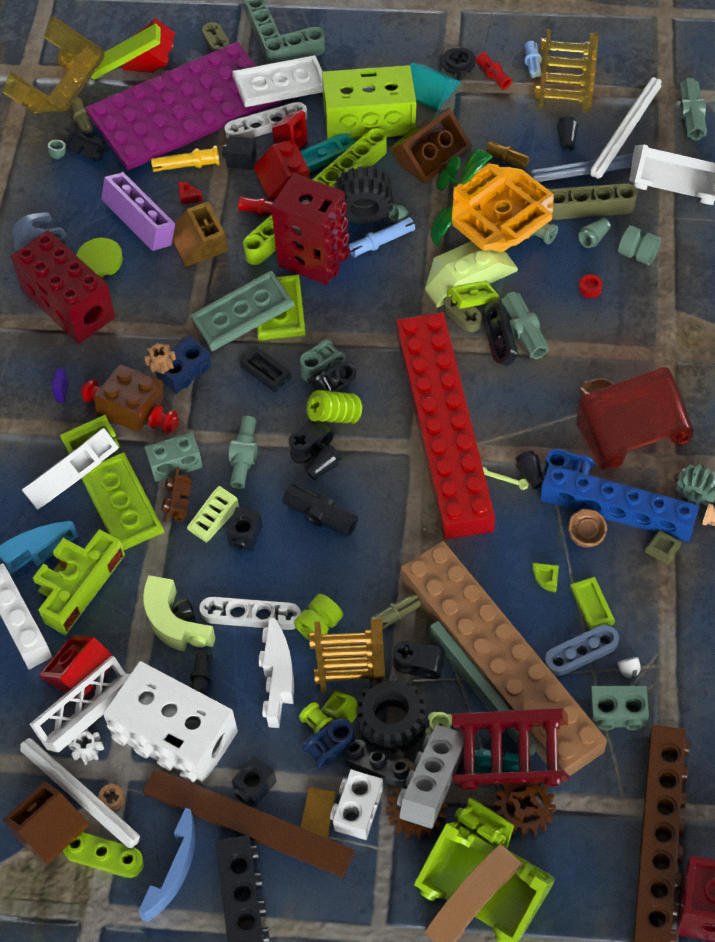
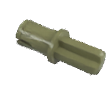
[69,98,93,134]
[370,593,421,630]

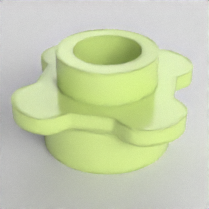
[426,712,452,735]

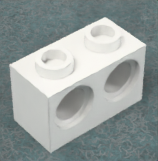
[330,770,383,840]

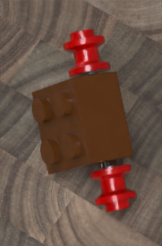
[81,364,179,435]

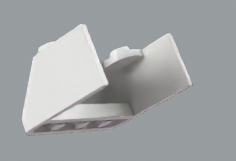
[630,145,715,205]

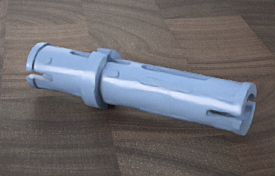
[348,217,415,258]

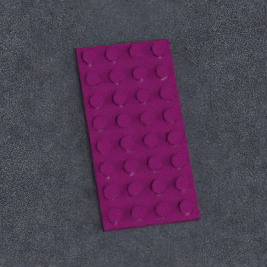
[85,42,281,171]

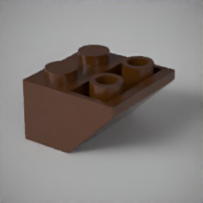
[3,781,90,865]

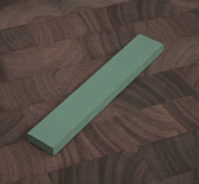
[430,621,537,756]

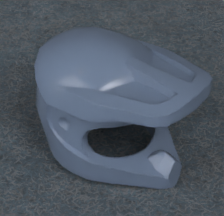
[12,212,68,251]

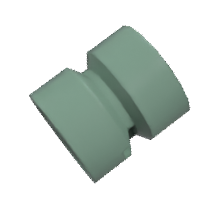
[618,225,662,266]

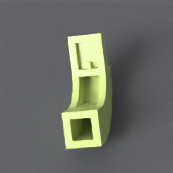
[143,575,216,652]

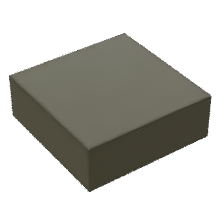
[645,529,682,565]

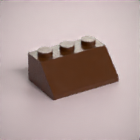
[389,108,472,183]

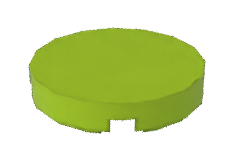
[76,238,123,278]

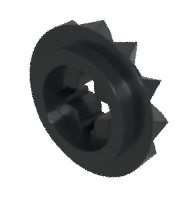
[441,47,476,76]

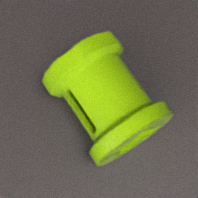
[299,702,334,734]

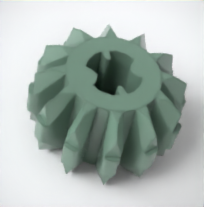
[676,464,715,506]

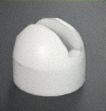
[617,657,641,678]

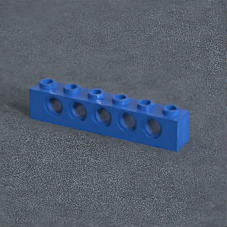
[541,465,700,542]

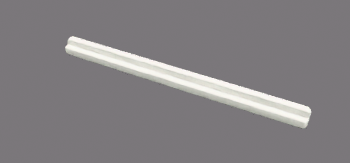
[590,77,662,179]

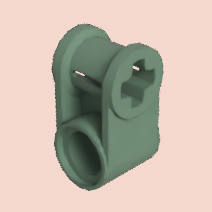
[300,339,346,382]

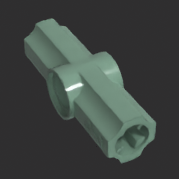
[679,78,707,141]
[501,292,549,360]

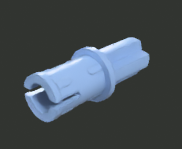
[524,41,542,78]

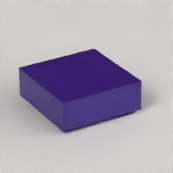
[52,369,69,403]

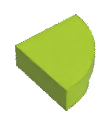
[532,563,559,593]

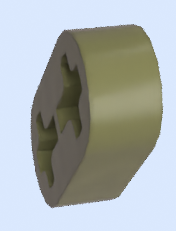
[202,22,230,52]
[444,296,482,332]

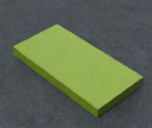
[81,452,164,550]

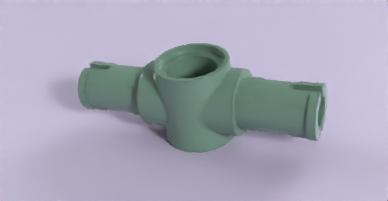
[229,416,257,489]

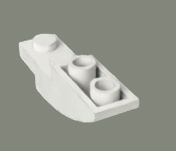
[22,428,119,510]
[259,617,294,728]

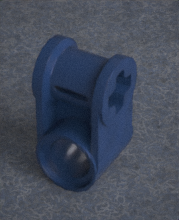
[302,718,355,770]

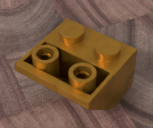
[172,202,228,267]

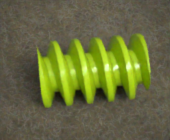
[306,390,362,424]

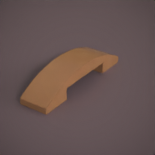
[425,844,523,942]

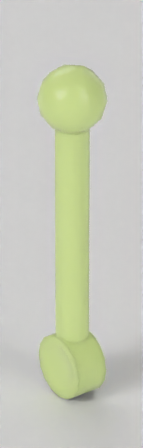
[483,467,529,490]

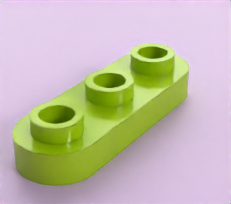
[63,832,144,878]

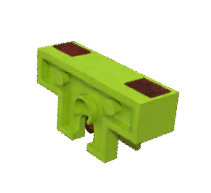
[33,529,125,636]

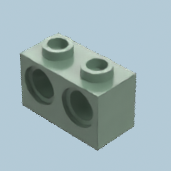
[145,432,203,482]
[589,686,649,730]

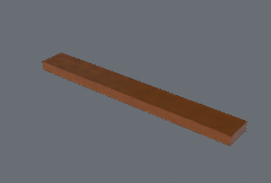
[142,768,355,878]

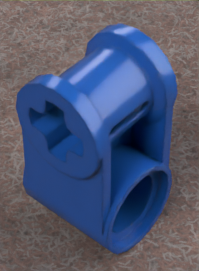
[544,449,595,475]

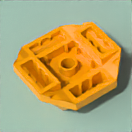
[452,163,554,253]

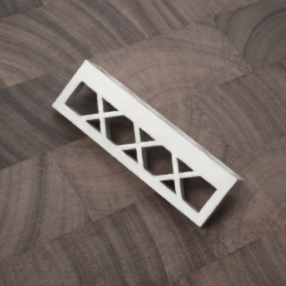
[30,656,131,752]

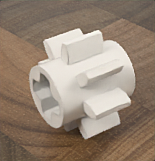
[68,728,104,765]

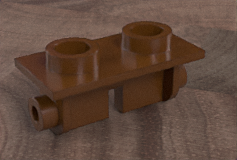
[161,467,192,522]

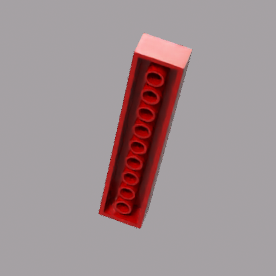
[396,312,495,540]

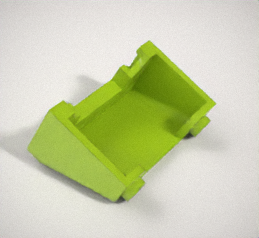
[414,822,555,942]

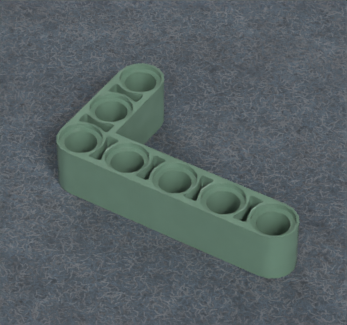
[242,0,325,64]

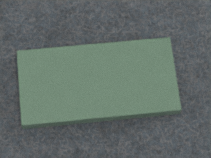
[190,270,294,351]

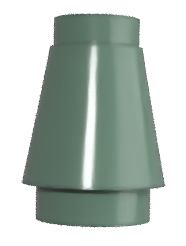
[578,218,611,248]

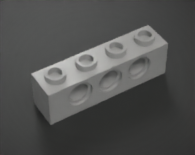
[397,724,464,829]

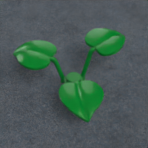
[431,148,493,247]

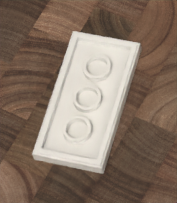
[233,55,323,107]

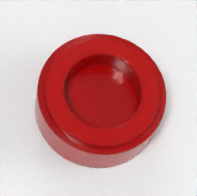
[578,274,603,298]

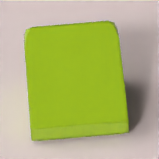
[321,690,358,724]

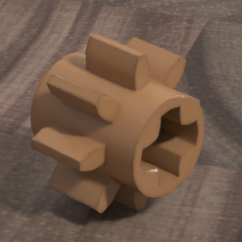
[144,343,176,374]

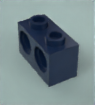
[155,336,211,394]

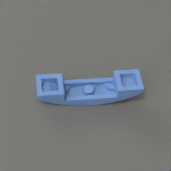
[138,808,196,923]

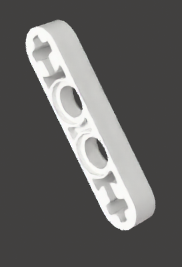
[225,102,307,140]
[200,597,301,630]

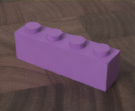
[101,172,175,251]

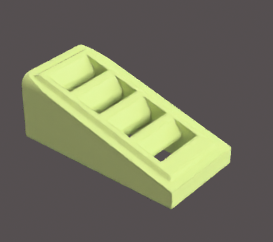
[187,486,239,543]

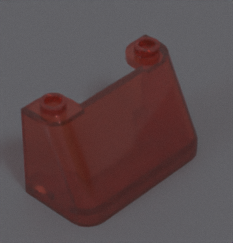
[576,367,694,471]

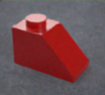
[272,110,308,150]

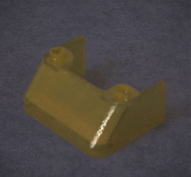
[2,16,104,113]

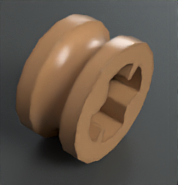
[98,784,125,812]

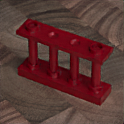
[452,708,570,790]

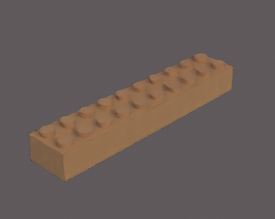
[401,541,607,777]

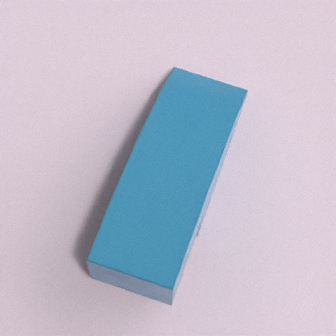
[0,521,78,575]

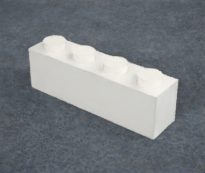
[0,563,53,669]

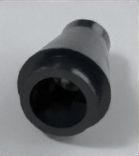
[556,116,579,151]
[305,444,342,480]
[515,450,544,490]

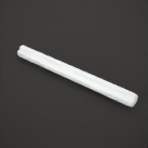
[20,738,140,848]

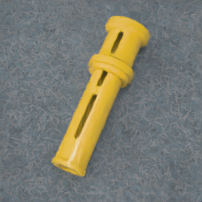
[151,145,220,172]

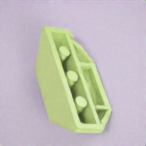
[425,241,518,308]

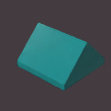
[410,63,460,111]

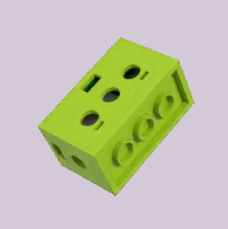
[322,65,416,140]

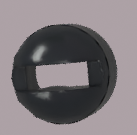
[174,598,195,621]

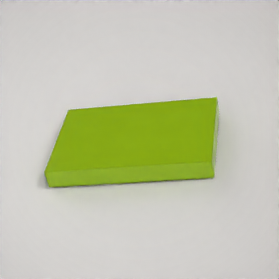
[253,275,306,341]

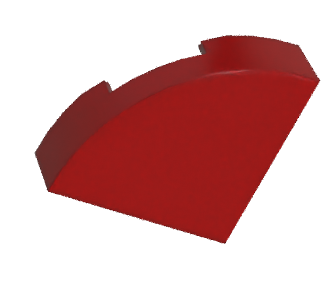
[178,182,203,204]

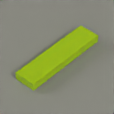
[89,23,161,80]

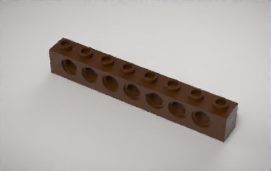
[632,725,690,942]

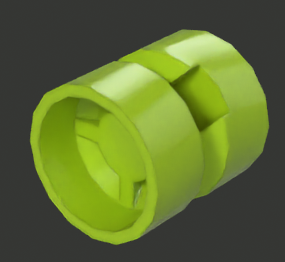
[294,594,343,641]

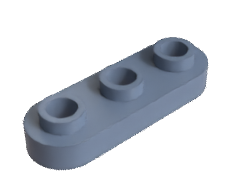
[545,625,619,676]

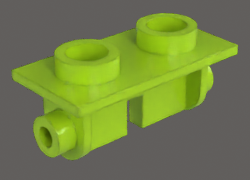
[455,797,514,849]

